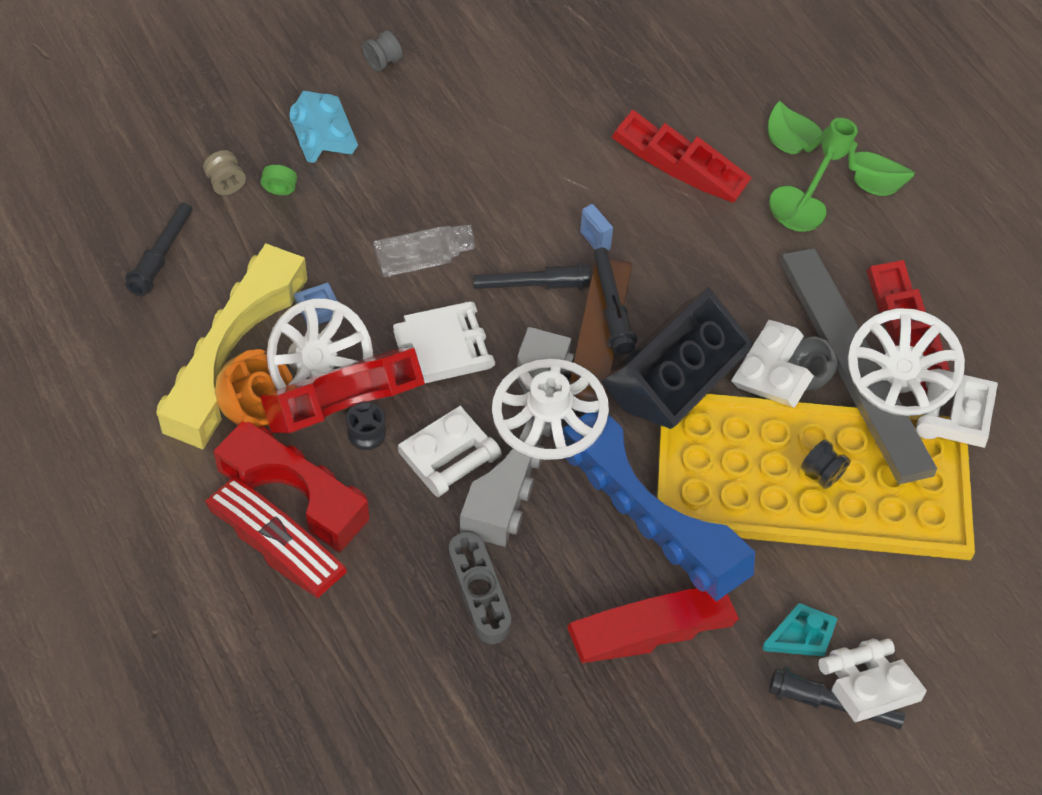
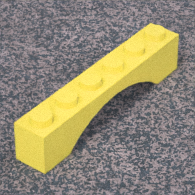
[156,243,307,449]

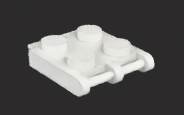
[393,302,495,383]

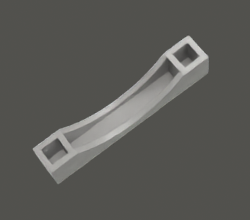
[460,327,575,547]

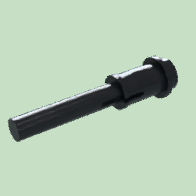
[125,203,193,296]
[593,247,637,355]
[473,262,590,291]
[768,667,905,729]

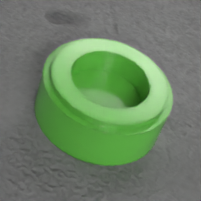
[261,165,298,195]

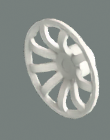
[267,299,373,389]
[848,309,965,416]
[492,359,609,460]

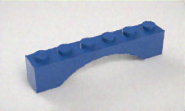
[562,411,755,602]

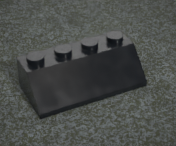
[601,287,754,429]

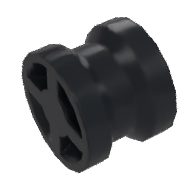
[346,402,386,450]
[801,439,851,489]

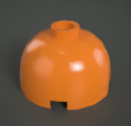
[215,349,293,427]

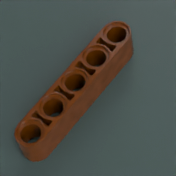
[569,259,632,402]

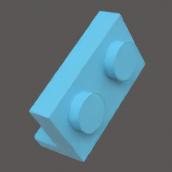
[289,90,358,163]

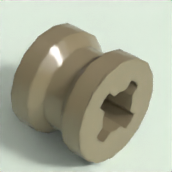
[203,150,246,195]

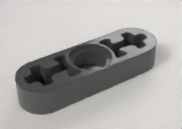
[449,532,511,644]

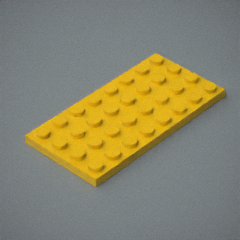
[656,394,975,560]

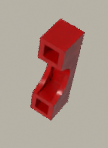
[260,347,425,433]
[213,421,369,553]

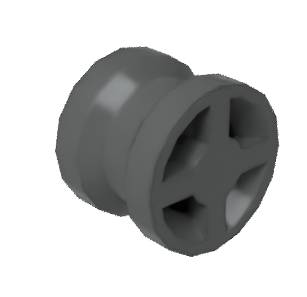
[362,30,403,72]

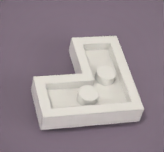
[731,320,814,408]

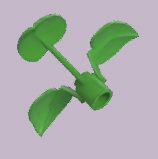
[767,101,915,232]

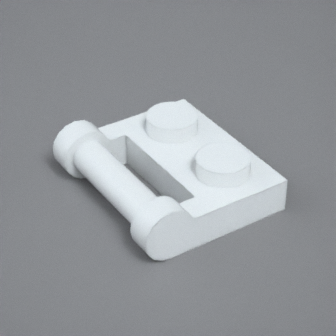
[916,369,998,448]
[398,406,502,497]

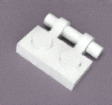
[819,638,927,723]

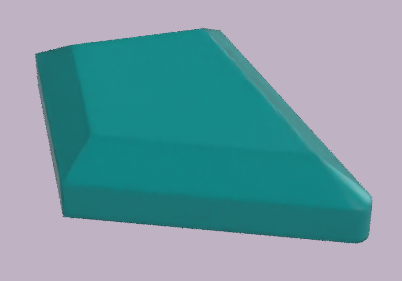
[762,603,838,656]

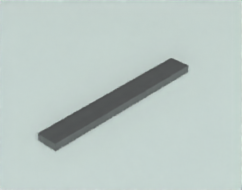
[780,248,937,485]

